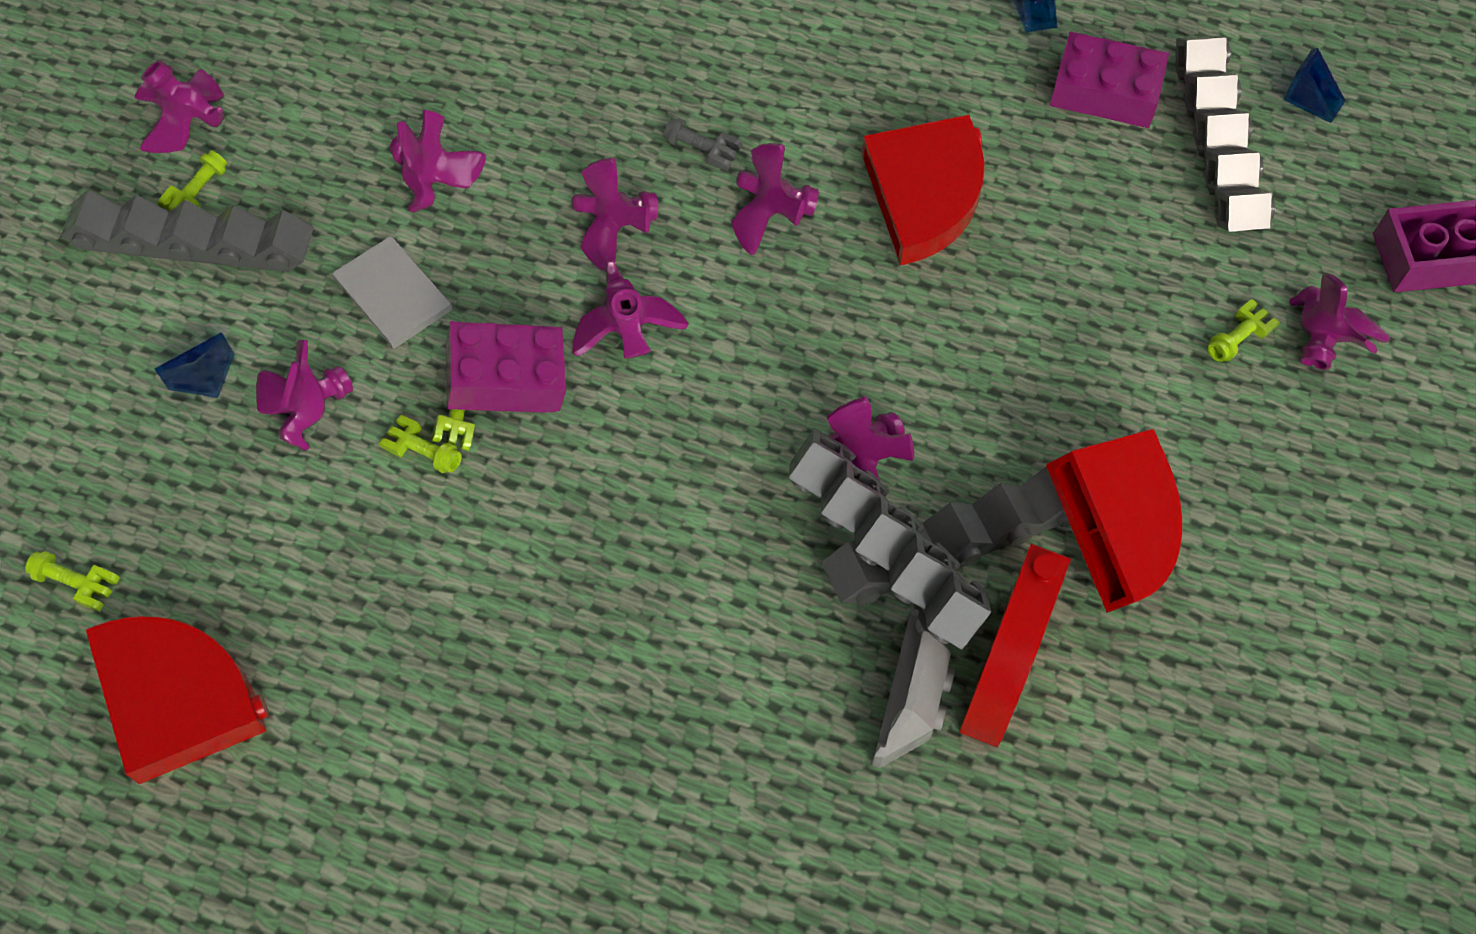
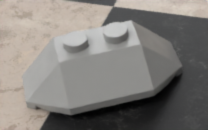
[872,604,955,768]

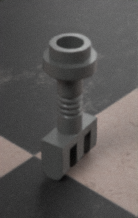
[663,118,742,171]

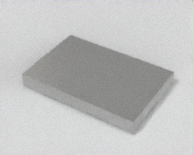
[332,236,453,349]

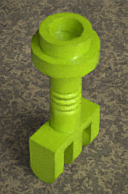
[158,150,228,212]
[1207,299,1280,362]
[431,409,475,451]
[378,415,462,473]
[25,551,120,612]

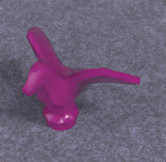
[134,60,225,153]
[390,110,486,213]
[732,143,819,255]
[571,158,658,272]
[572,260,689,359]
[1289,273,1390,370]
[256,339,353,451]
[827,396,914,481]

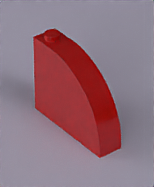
[862,115,985,265]
[1046,428,1182,613]
[959,544,1071,748]
[86,616,269,784]

